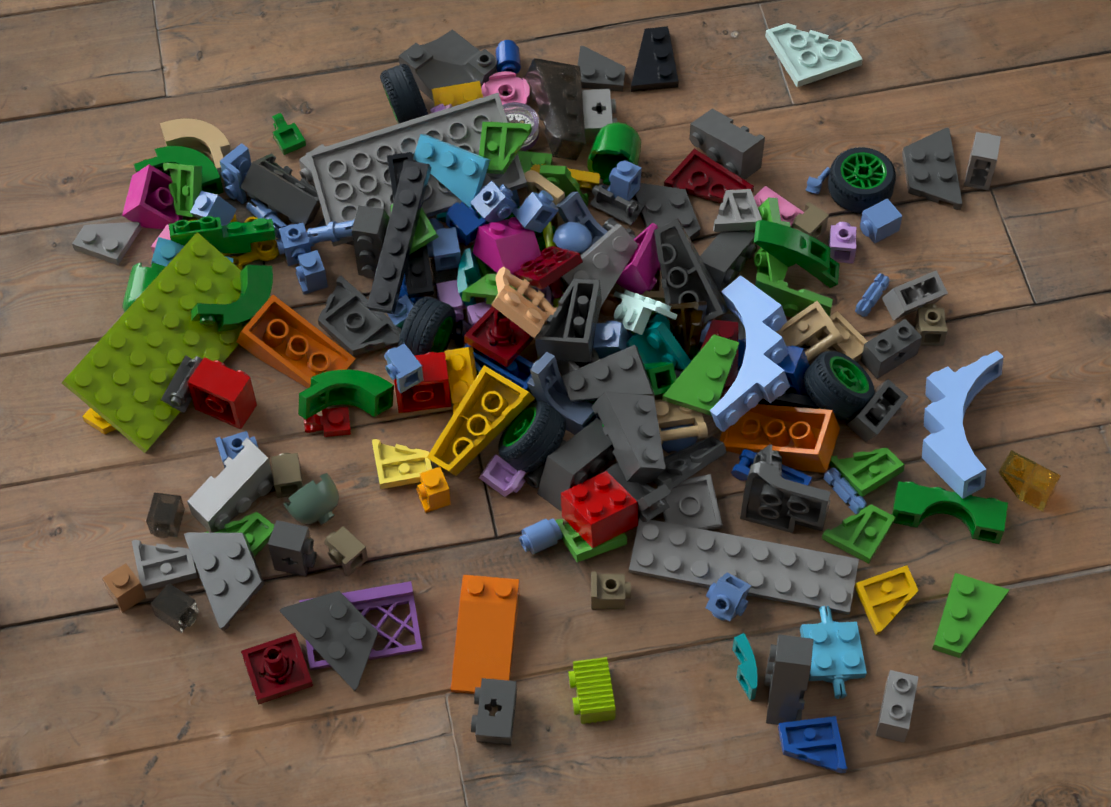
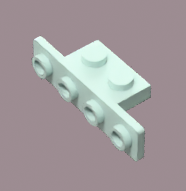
[613,289,677,335]

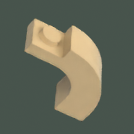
[160,119,231,183]

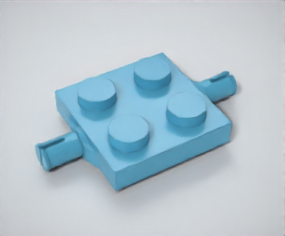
[800,606,867,699]

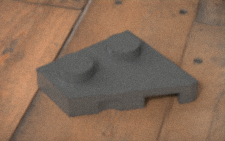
[575,46,626,92]

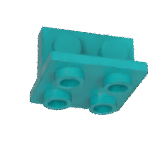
[626,313,691,369]

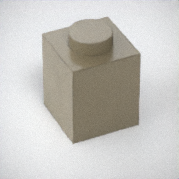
[271,453,303,498]

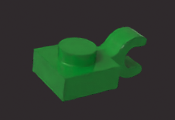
[272,113,306,155]

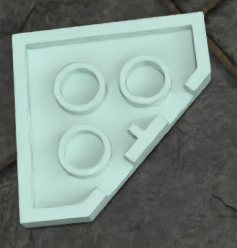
[765,23,863,87]

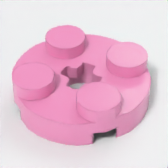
[481,71,530,114]

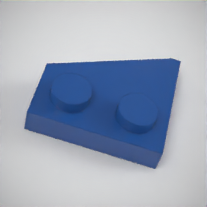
[778,716,847,773]

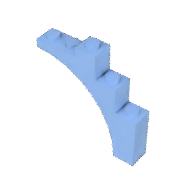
[710,275,790,432]
[922,351,1004,499]

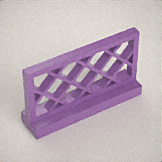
[299,581,423,670]

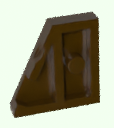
[669,301,707,356]

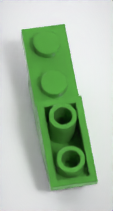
[754,198,790,283]

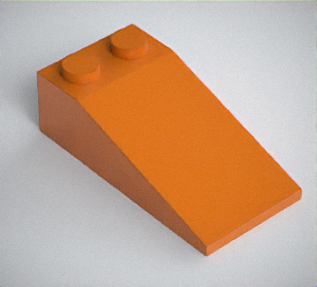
[237,295,356,388]
[719,404,840,473]
[451,575,520,694]

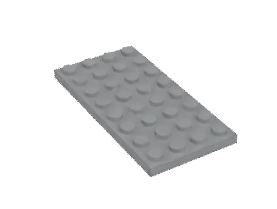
[306,93,528,247]

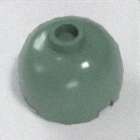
[283,473,339,525]

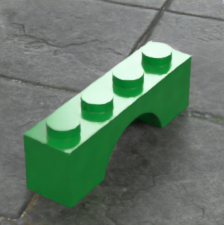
[891,481,1008,544]

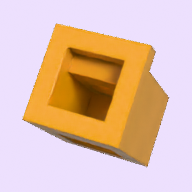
[416,467,451,513]

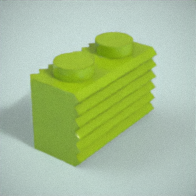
[568,657,616,724]

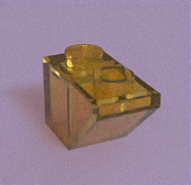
[998,450,1061,512]

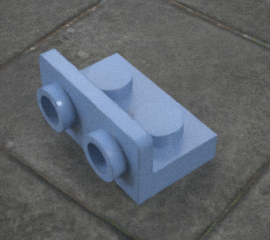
[220,143,252,204]

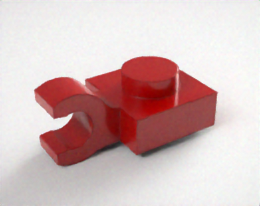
[303,407,351,437]

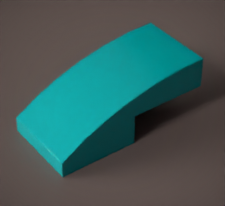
[457,248,481,308]
[732,633,758,701]

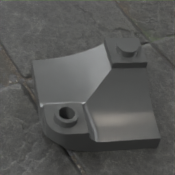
[399,29,497,100]
[740,461,831,533]

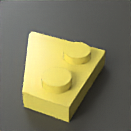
[372,439,432,489]

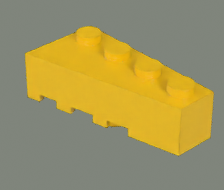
[426,365,535,476]

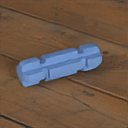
[855,273,890,317]
[824,467,867,514]

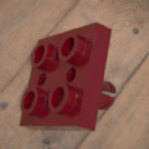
[514,246,583,299]
[464,306,538,367]
[241,633,313,705]

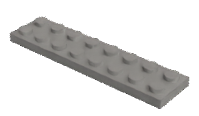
[629,518,859,615]

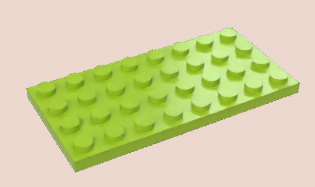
[62,232,271,453]

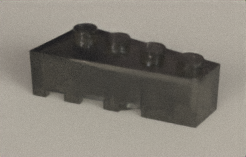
[525,58,586,161]

